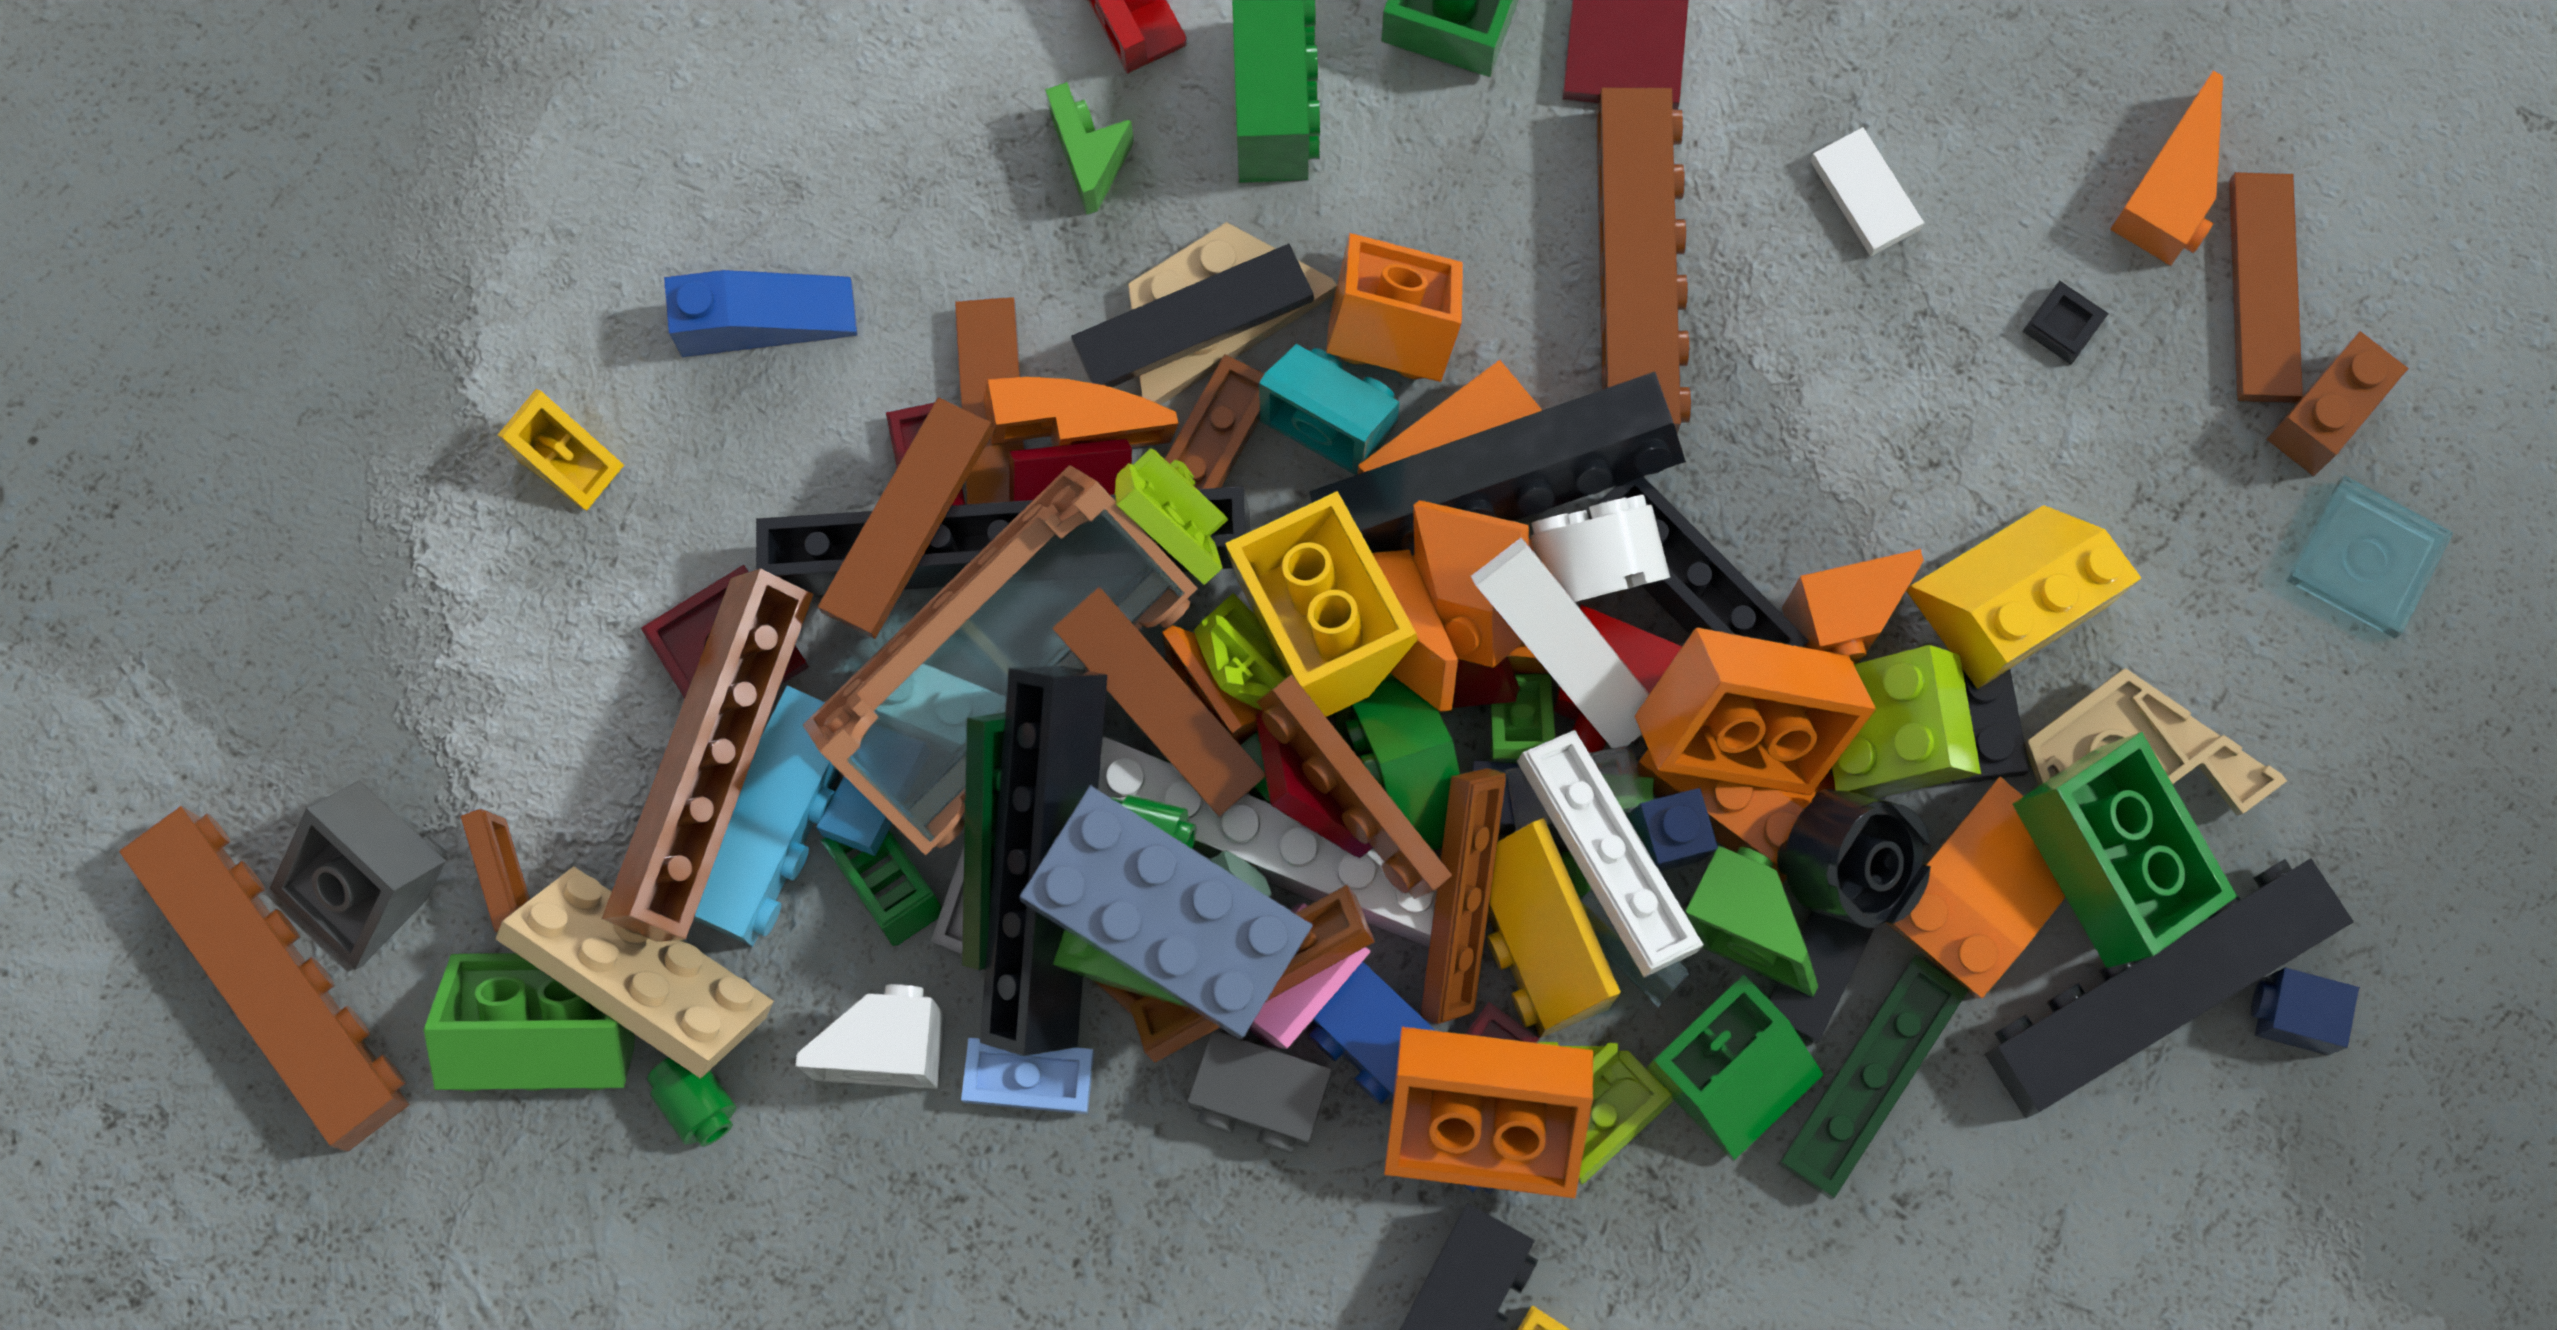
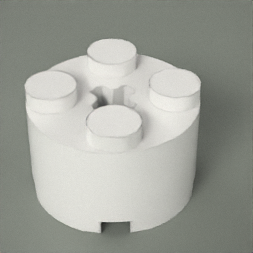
[1531,495,1670,602]

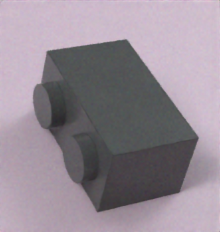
[1188,1031,1332,1153]

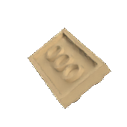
[495,866,774,1079]

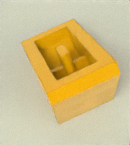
[498,389,624,511]

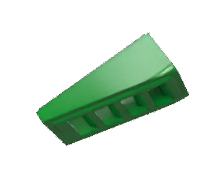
[821,831,942,946]

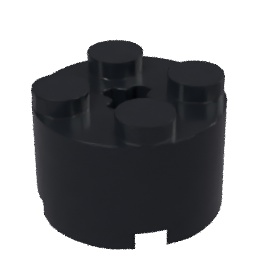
[1777,789,1931,928]

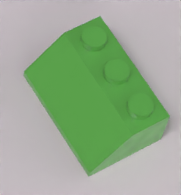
[424,953,635,1092]

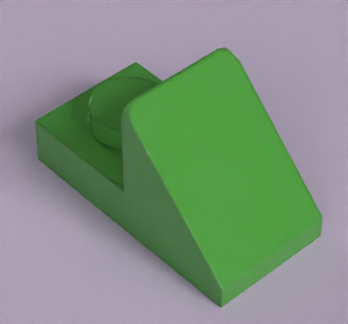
[1045,82,1134,215]
[1490,674,1555,764]

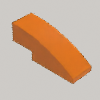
[983,377,1178,448]

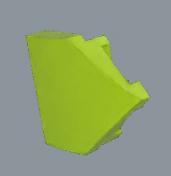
[1115,448,1228,585]
[1194,593,1287,710]
[1538,1042,1673,1185]

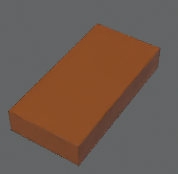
[460,809,530,933]

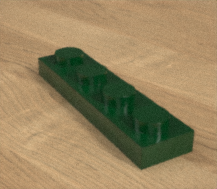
[962,712,1005,970]
[1778,955,1969,1200]

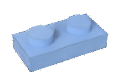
[961,1037,1095,1114]

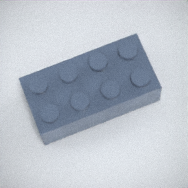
[1020,786,1313,1039]

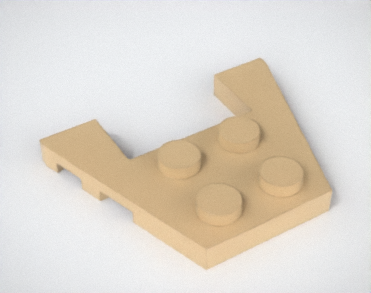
[2024,668,2287,816]

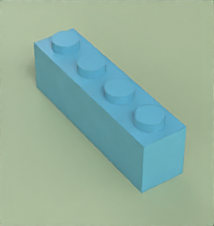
[693,685,863,947]

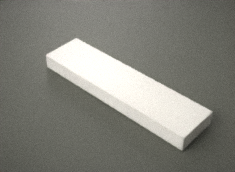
[1471,537,1649,754]
[1517,730,1703,977]

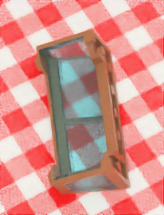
[803,465,1198,855]

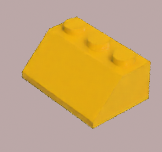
[1225,491,1418,717]
[1906,505,2142,689]
[1486,818,1621,1038]

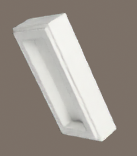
[1810,127,1924,257]

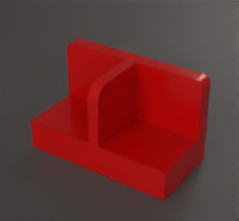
[1088,0,1187,74]

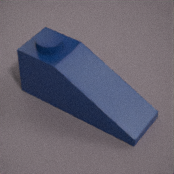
[664,270,858,357]

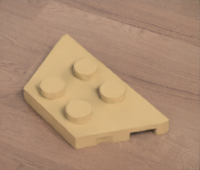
[1128,222,1337,405]

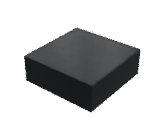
[2022,280,2109,365]

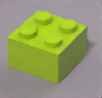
[1832,645,1981,799]

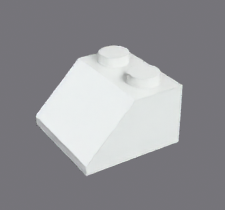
[796,985,945,1089]

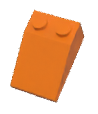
[1885,777,2065,999]

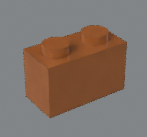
[2266,331,2409,477]

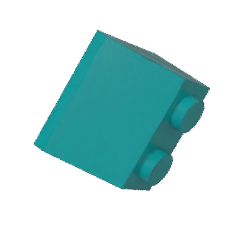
[1259,344,1400,475]

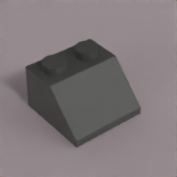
[270,780,446,970]

